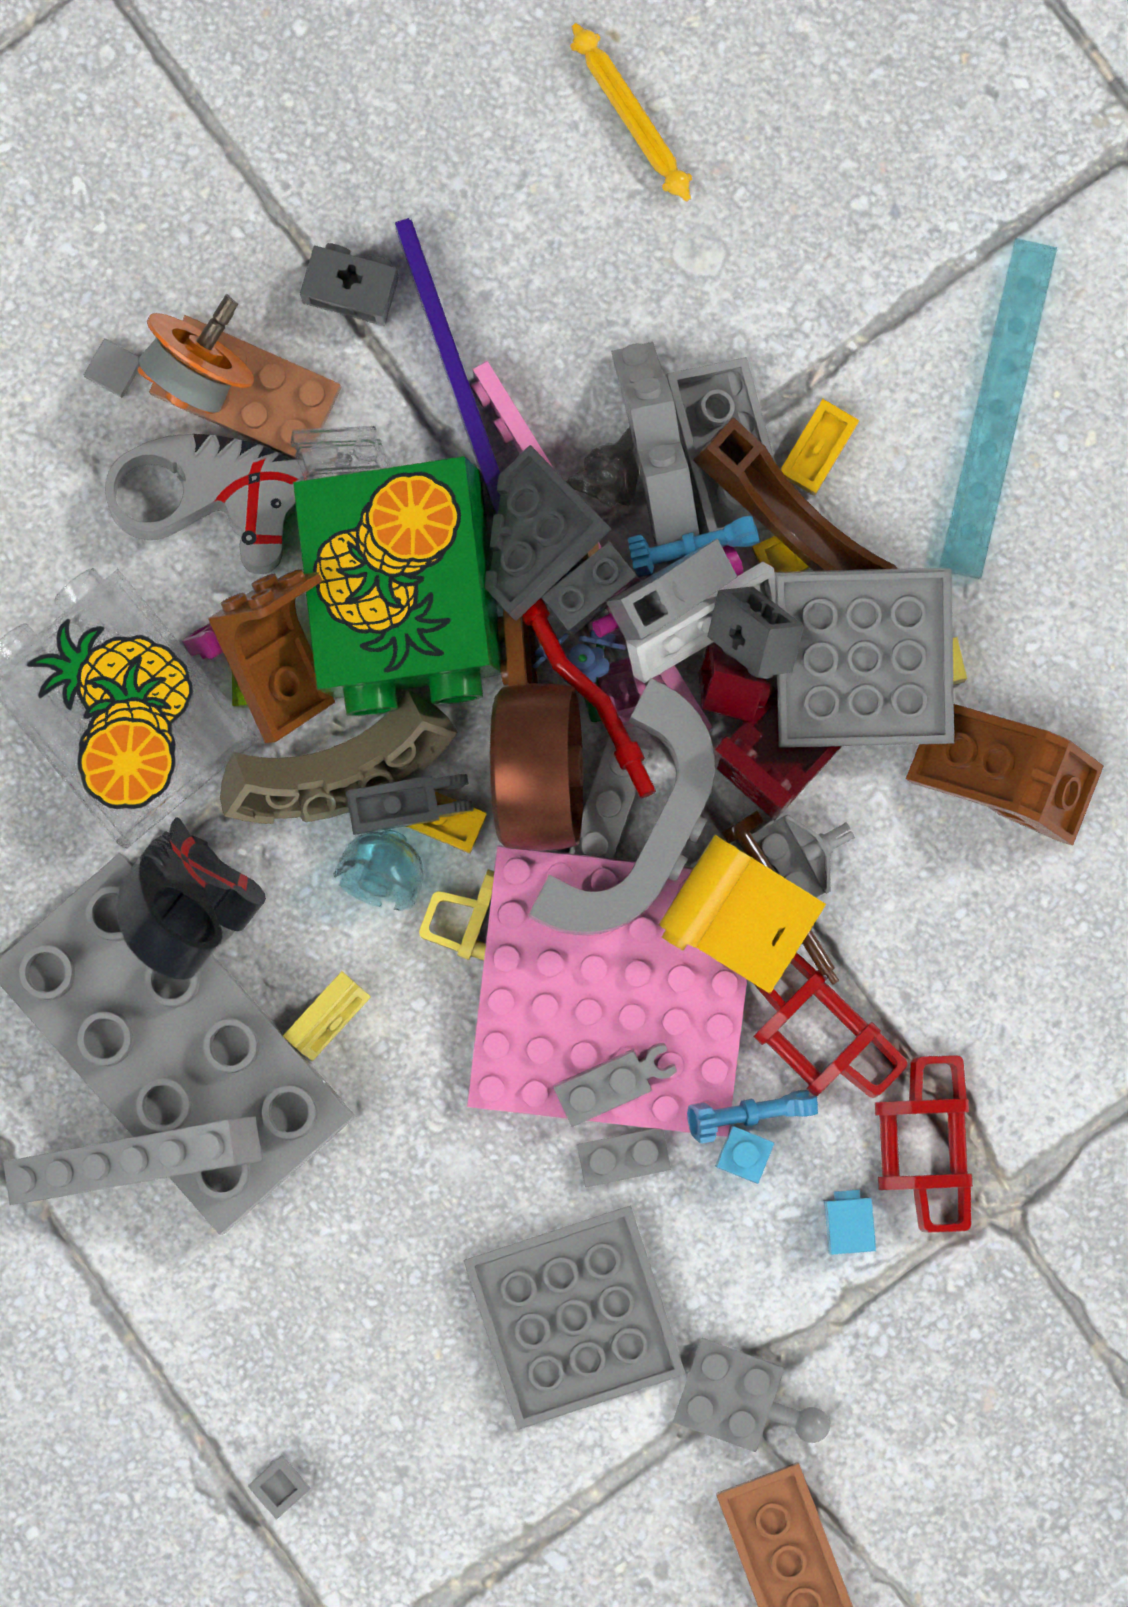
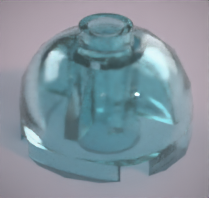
[333,829,424,911]

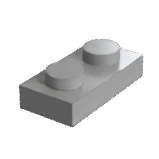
[577,1128,671,1188]

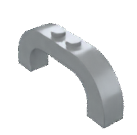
[528,678,715,935]

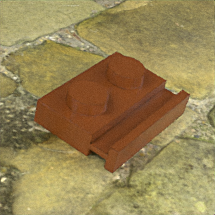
[497,608,538,686]

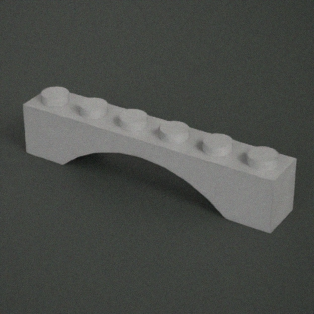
[3,1116,263,1205]

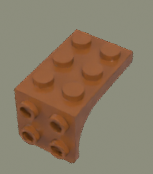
[208,569,336,743]

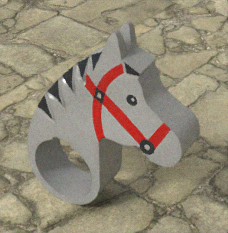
[105,434,318,574]

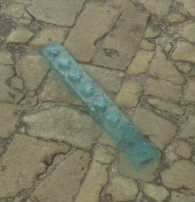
[939,238,1057,580]

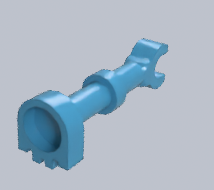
[628,516,760,578]
[687,1090,818,1144]

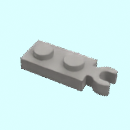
[553,1043,677,1127]

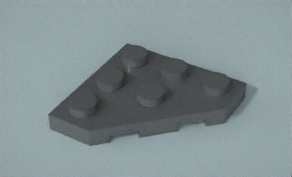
[484,445,612,621]

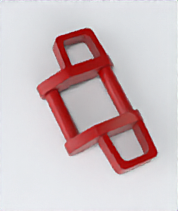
[753,952,908,1098]
[874,1055,973,1233]

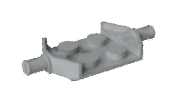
[732,815,855,898]

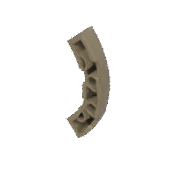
[220,690,458,824]

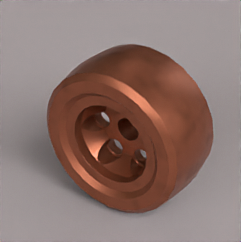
[490,683,583,851]

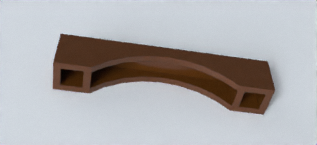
[693,417,899,571]

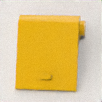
[658,835,826,993]

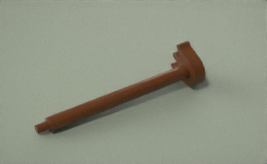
[721,811,839,985]

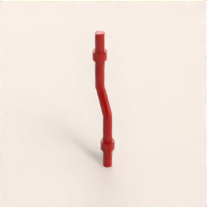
[522,598,656,799]

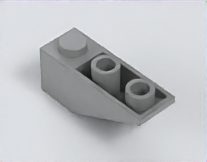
[606,539,737,640]

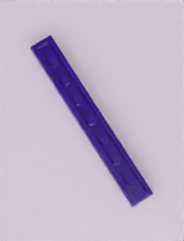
[395,218,500,515]

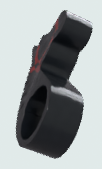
[117,817,266,980]

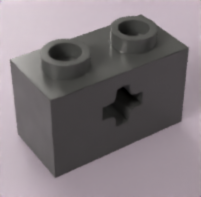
[300,243,399,326]
[542,541,640,635]
[707,586,804,679]

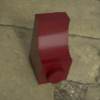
[698,642,770,722]

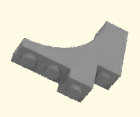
[611,342,699,546]

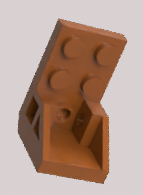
[906,704,1104,846]

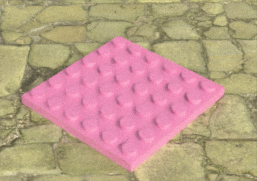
[467,845,747,1137]

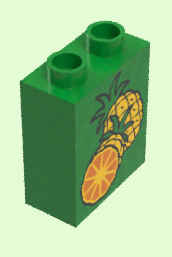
[293,456,503,716]

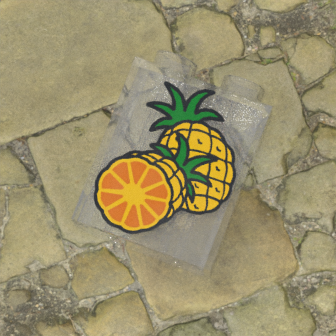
[0,568,259,849]

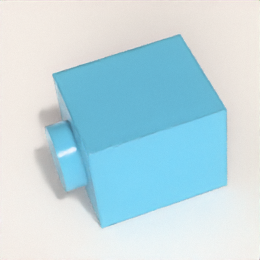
[715,1126,774,1184]
[824,1190,876,1255]

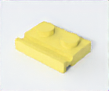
[283,971,371,1061]

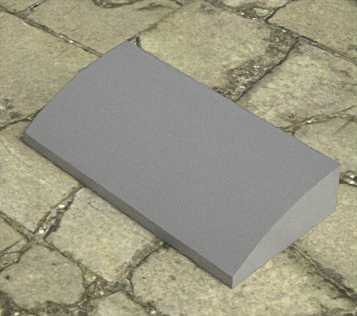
[665,357,775,535]

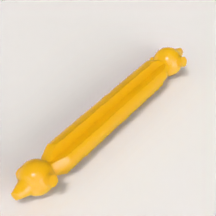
[570,23,692,202]

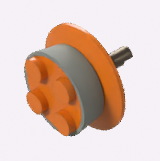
[137,294,254,414]

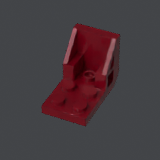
[713,689,842,821]

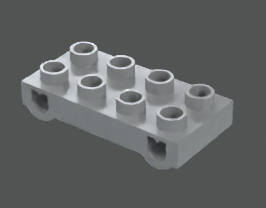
[0,852,356,1235]

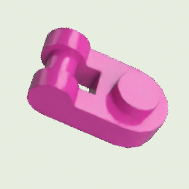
[182,623,223,660]

